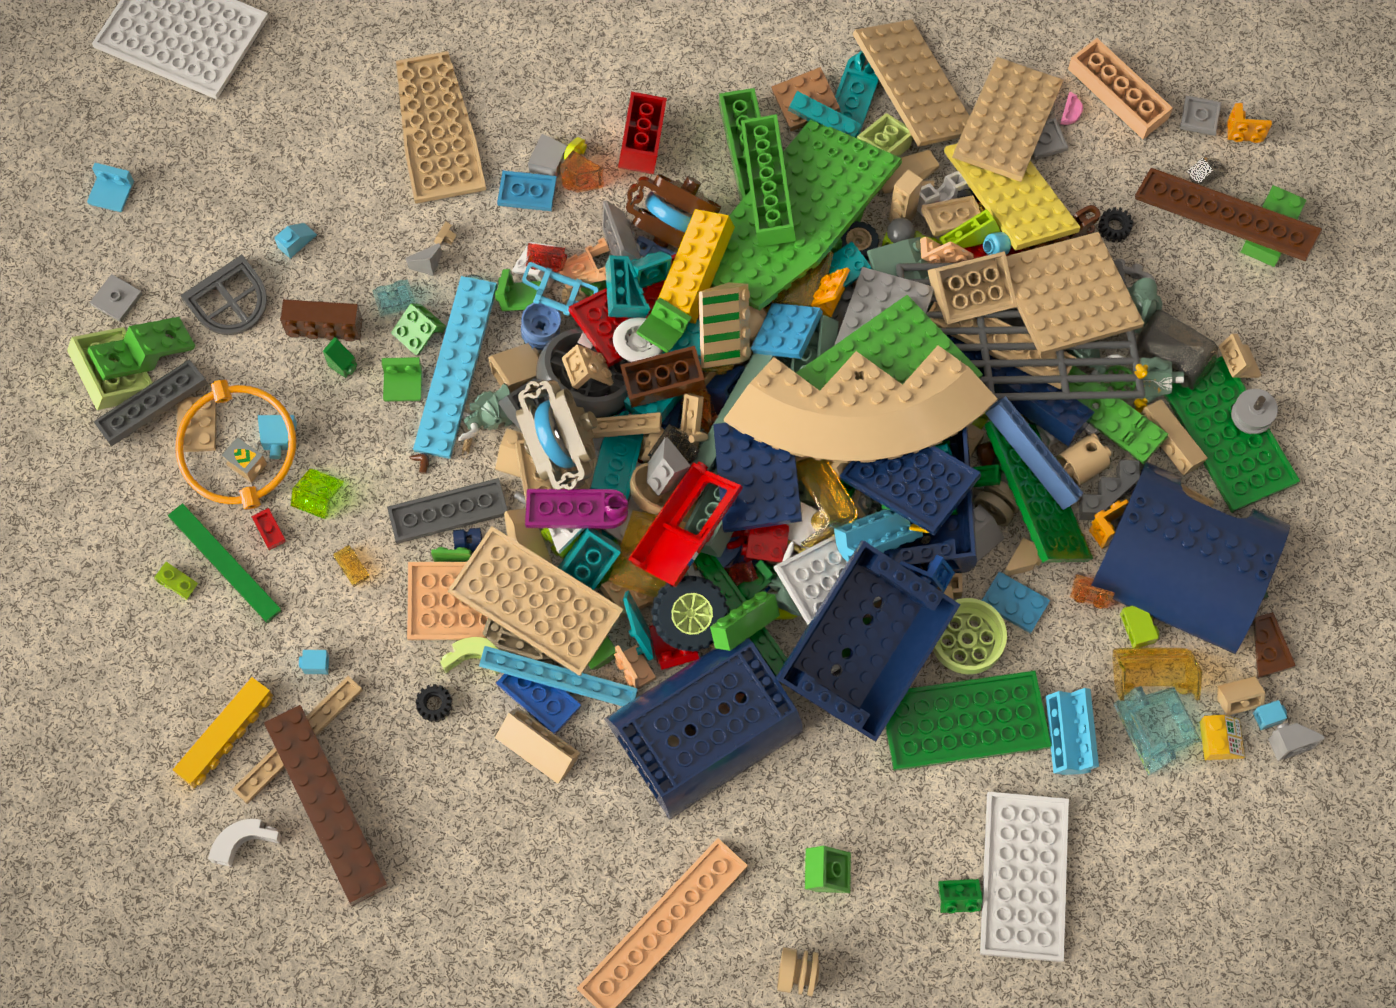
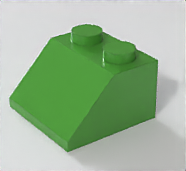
[805,846,851,893]

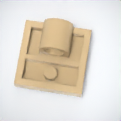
[599,571,654,618]

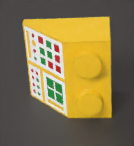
[1199,715,1245,760]

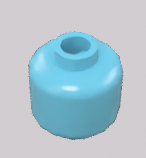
[983,232,1011,255]

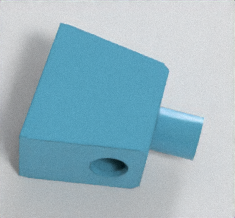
[258,415,297,460]

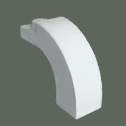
[208,819,282,867]

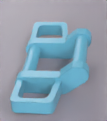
[522,262,598,316]

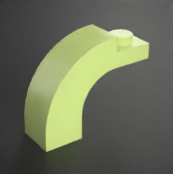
[440,637,500,675]

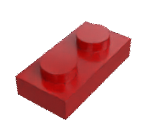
[251,508,286,551]

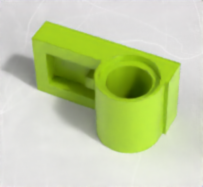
[154,562,198,600]

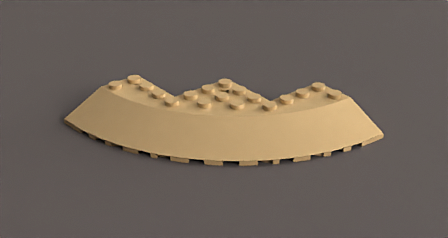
[724,345,997,463]

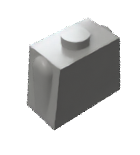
[528,134,567,177]

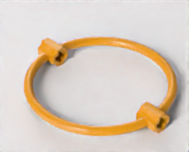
[176,380,296,510]

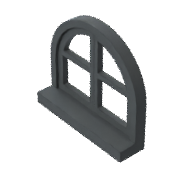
[180,254,267,335]

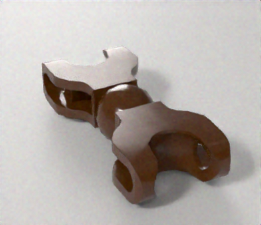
[1022,205,1101,252]

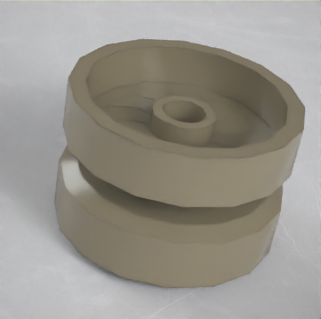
[973,481,1020,527]

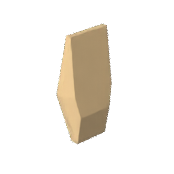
[881,149,939,194]
[504,508,552,564]

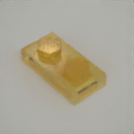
[333,545,370,588]

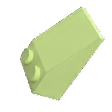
[857,113,913,156]

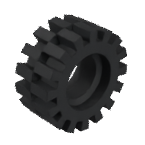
[1098,207,1133,243]
[415,684,453,722]

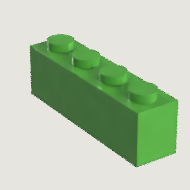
[710,591,780,651]

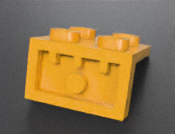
[1227,103,1272,143]
[811,267,850,317]
[1089,499,1129,549]

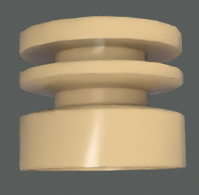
[777,947,820,997]

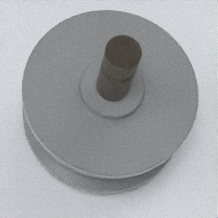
[1231,389,1278,434]

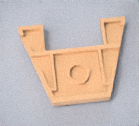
[557,237,610,289]

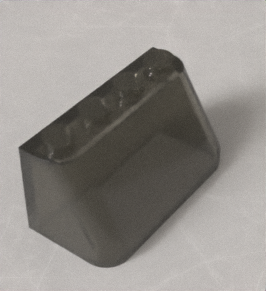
[1136,310,1218,390]

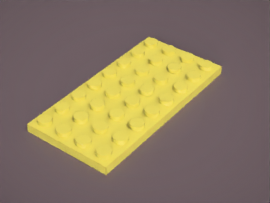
[944,143,1080,250]

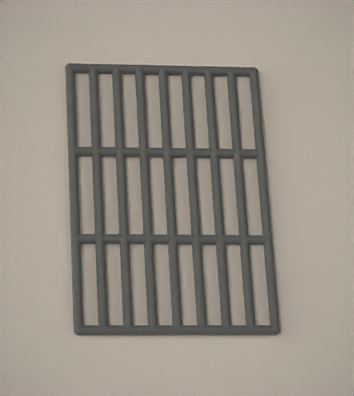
[896,261,1145,401]

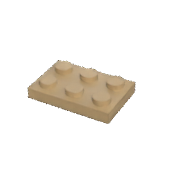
[921,195,981,237]
[177,397,217,452]

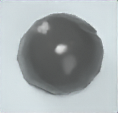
[887,218,916,243]

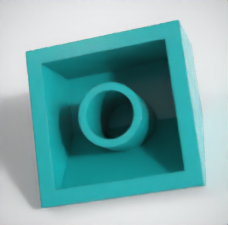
[631,251,672,288]

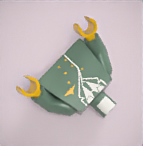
[1134,357,1184,413]

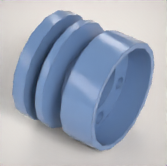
[521,303,561,350]

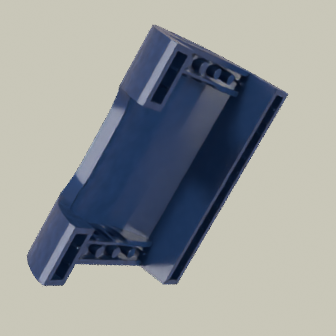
[1089,462,1290,654]

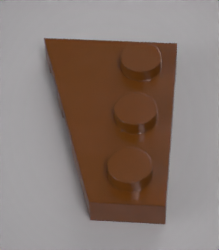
[1253,612,1296,679]

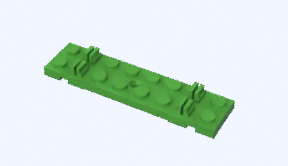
[1061,366,1168,464]

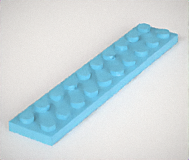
[413,276,498,459]

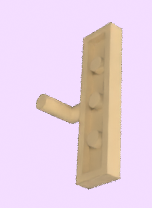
[678,393,708,465]

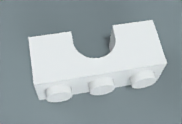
[917,171,969,216]

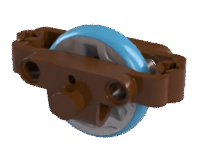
[626,174,721,249]

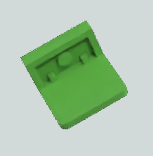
[495,269,541,311]

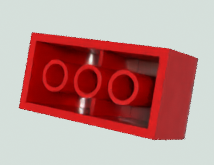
[618,91,667,175]

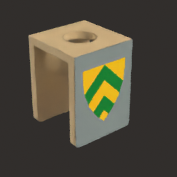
[222,438,267,483]

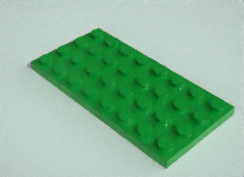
[1164,356,1300,513]
[984,421,1093,563]
[885,671,1051,771]

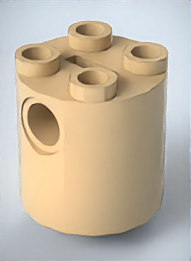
[1056,433,1112,487]

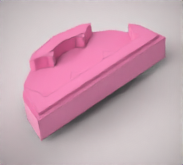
[1060,92,1083,125]

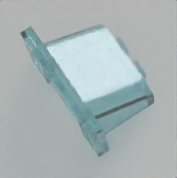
[1113,686,1201,775]

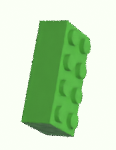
[1241,185,1306,267]

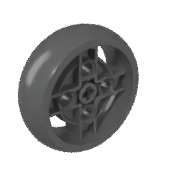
[536,328,630,418]

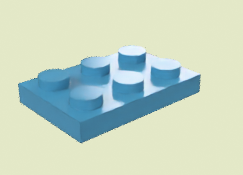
[497,170,557,212]
[982,571,1050,634]

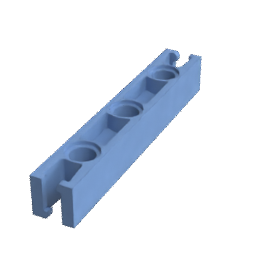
[985,396,1083,510]

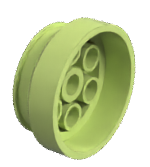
[933,598,1007,674]

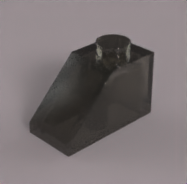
[1187,157,1229,186]

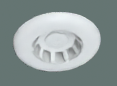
[613,318,664,362]

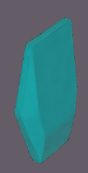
[623,590,655,661]

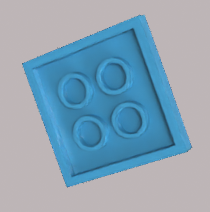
[751,303,823,359]

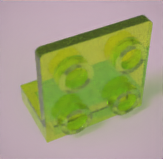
[290,468,344,519]

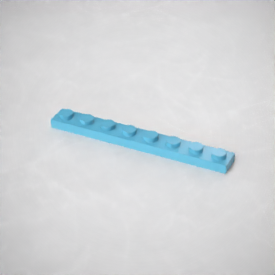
[479,646,638,706]

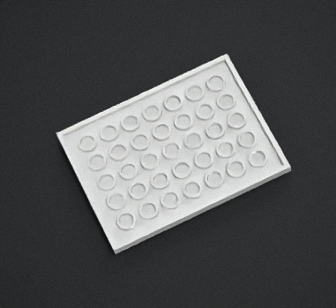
[92,0,269,99]

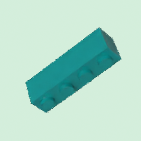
[788,91,861,137]

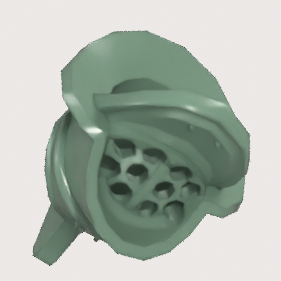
[1127,278,1163,334]

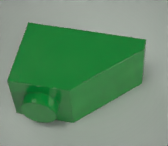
[323,337,357,378]

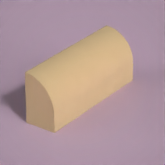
[495,707,580,784]

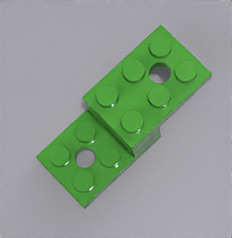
[87,317,195,380]

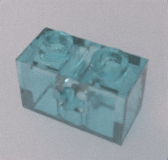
[372,279,415,317]

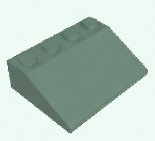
[867,237,934,311]

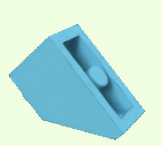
[274,223,317,259]

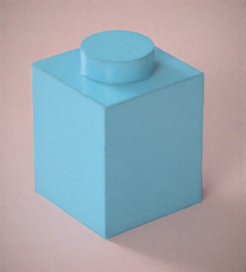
[299,650,329,674]
[1253,700,1287,730]

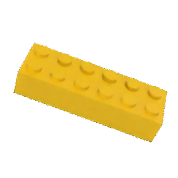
[658,209,735,324]

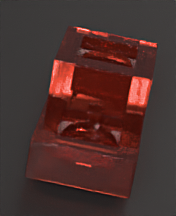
[723,560,758,586]

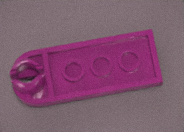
[525,489,629,529]

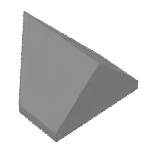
[406,243,442,276]

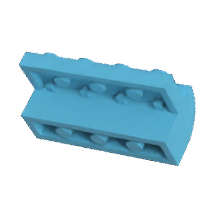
[834,510,923,562]
[1046,688,1099,775]

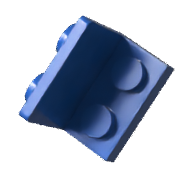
[900,555,955,593]

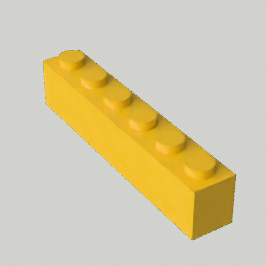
[173,677,273,789]

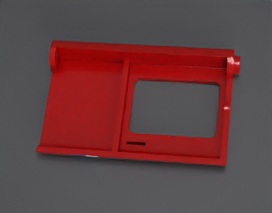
[627,462,743,587]

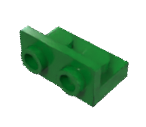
[938,879,982,914]

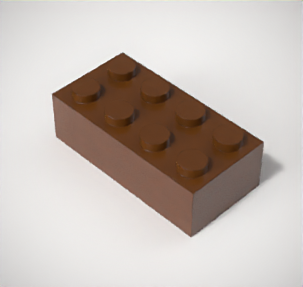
[280,299,363,342]
[620,346,706,408]

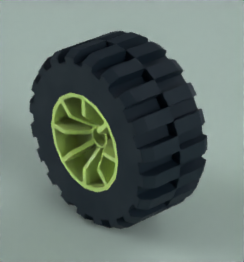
[651,575,729,652]

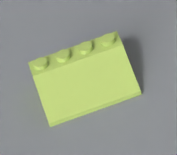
[67,327,152,410]

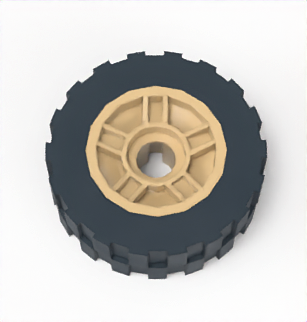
[841,221,879,261]

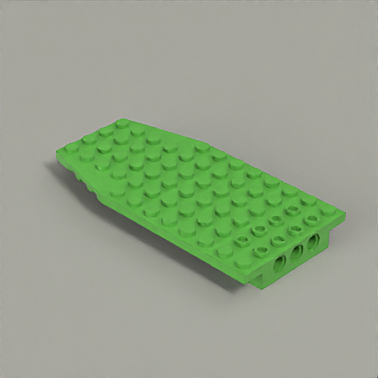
[711,120,902,311]

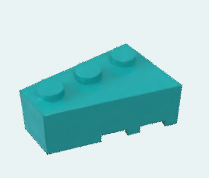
[605,255,650,318]

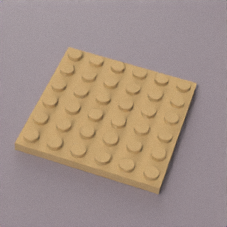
[1006,232,1144,356]

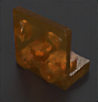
[1070,574,1114,609]

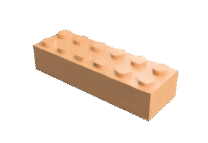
[1068,38,1173,139]

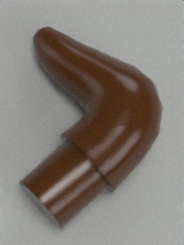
[409,453,429,474]

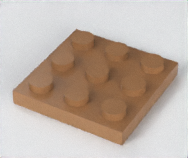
[771,67,841,131]

